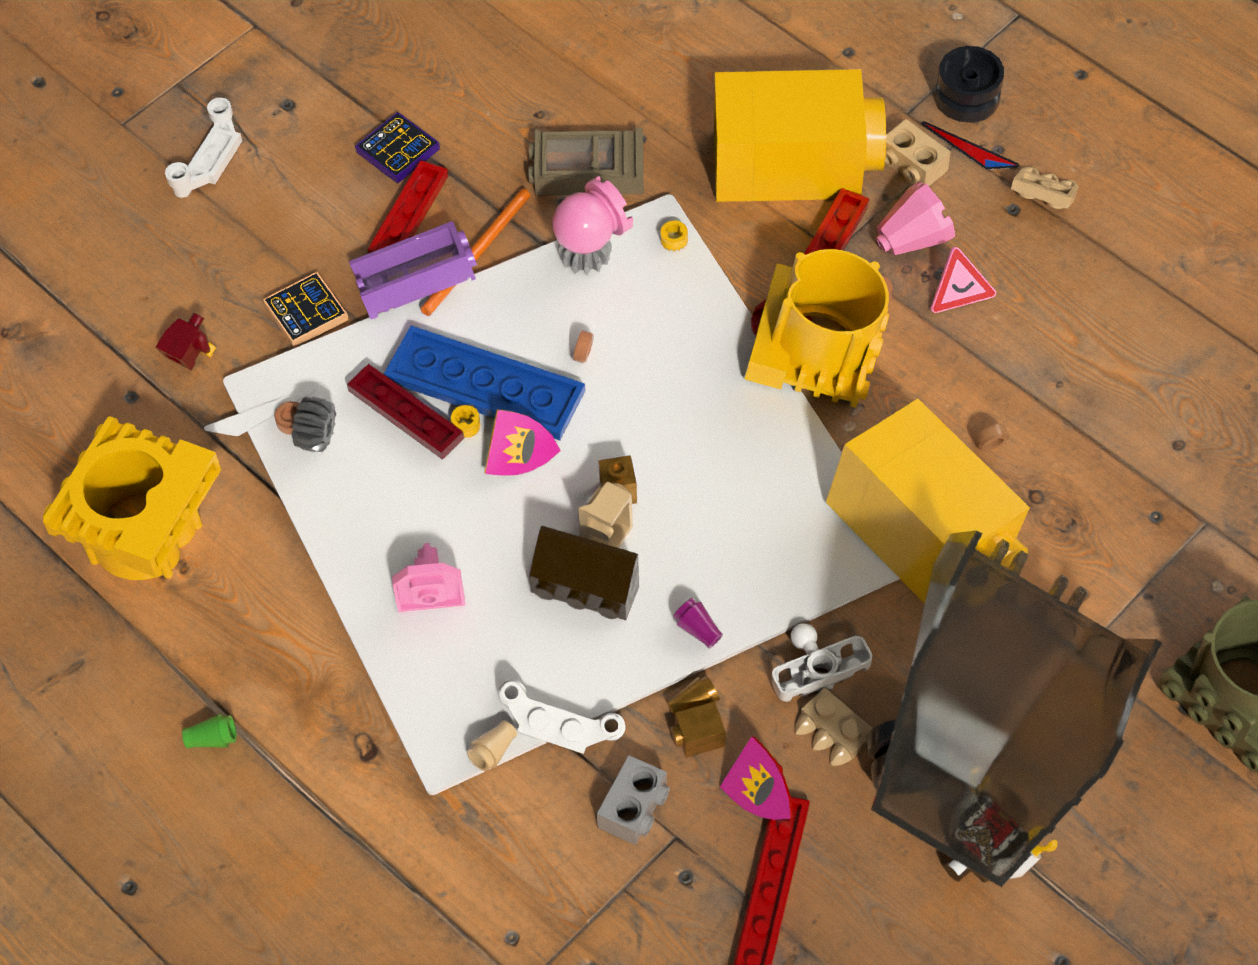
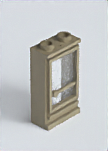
[529,128,644,196]

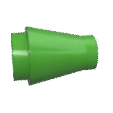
[182,713,237,749]

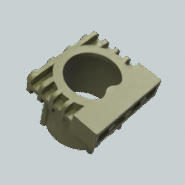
[1159,595,1258,773]

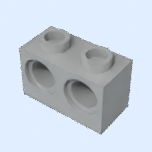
[597,755,670,845]

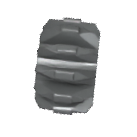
[291,397,336,452]

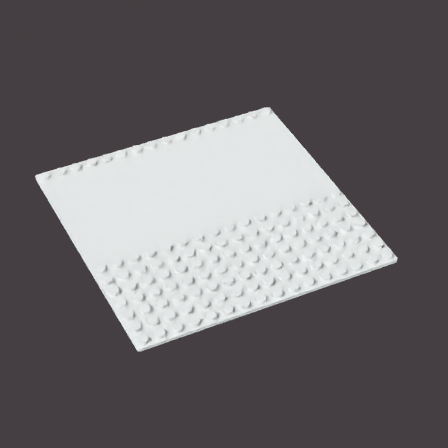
[223,194,900,795]

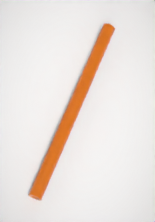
[420,188,531,316]

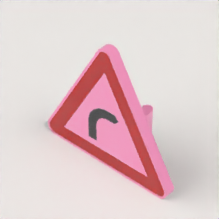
[930,247,996,313]

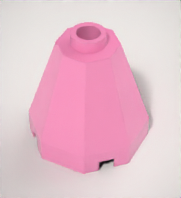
[875,181,955,255]

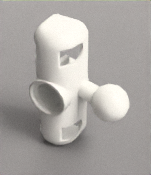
[771,623,873,702]

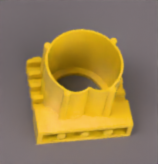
[744,249,889,408]
[43,416,221,580]

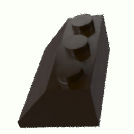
[529,525,639,620]

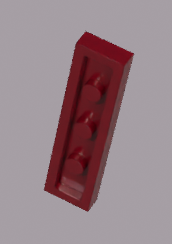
[347,364,464,460]

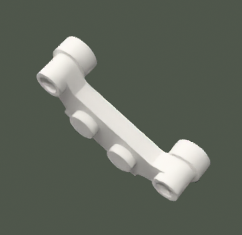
[165,98,242,198]
[499,680,626,754]

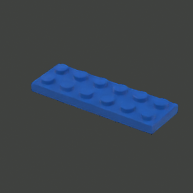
[384,325,586,441]

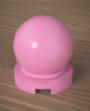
[552,176,633,255]

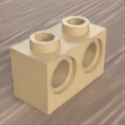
[885,119,951,186]

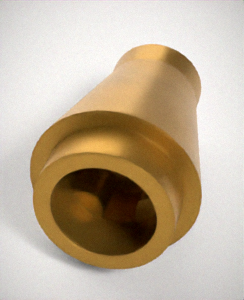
[667,676,720,717]

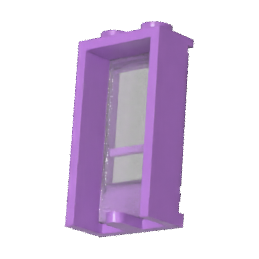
[349,221,477,320]

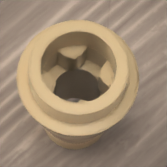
[467,721,517,771]

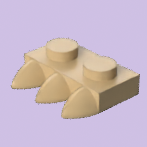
[1010,167,1078,209]
[795,687,873,766]

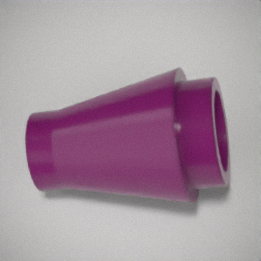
[673,598,723,649]

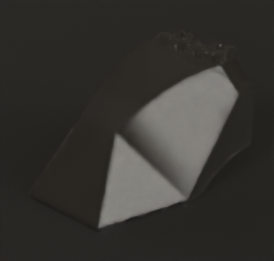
[871,530,1162,887]

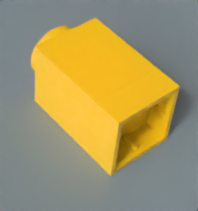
[714,69,886,202]
[826,399,1030,613]

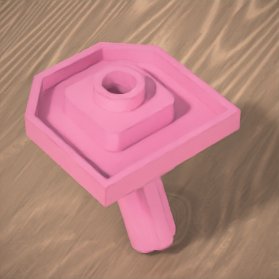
[392,543,465,612]

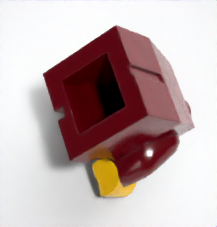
[155,313,216,370]

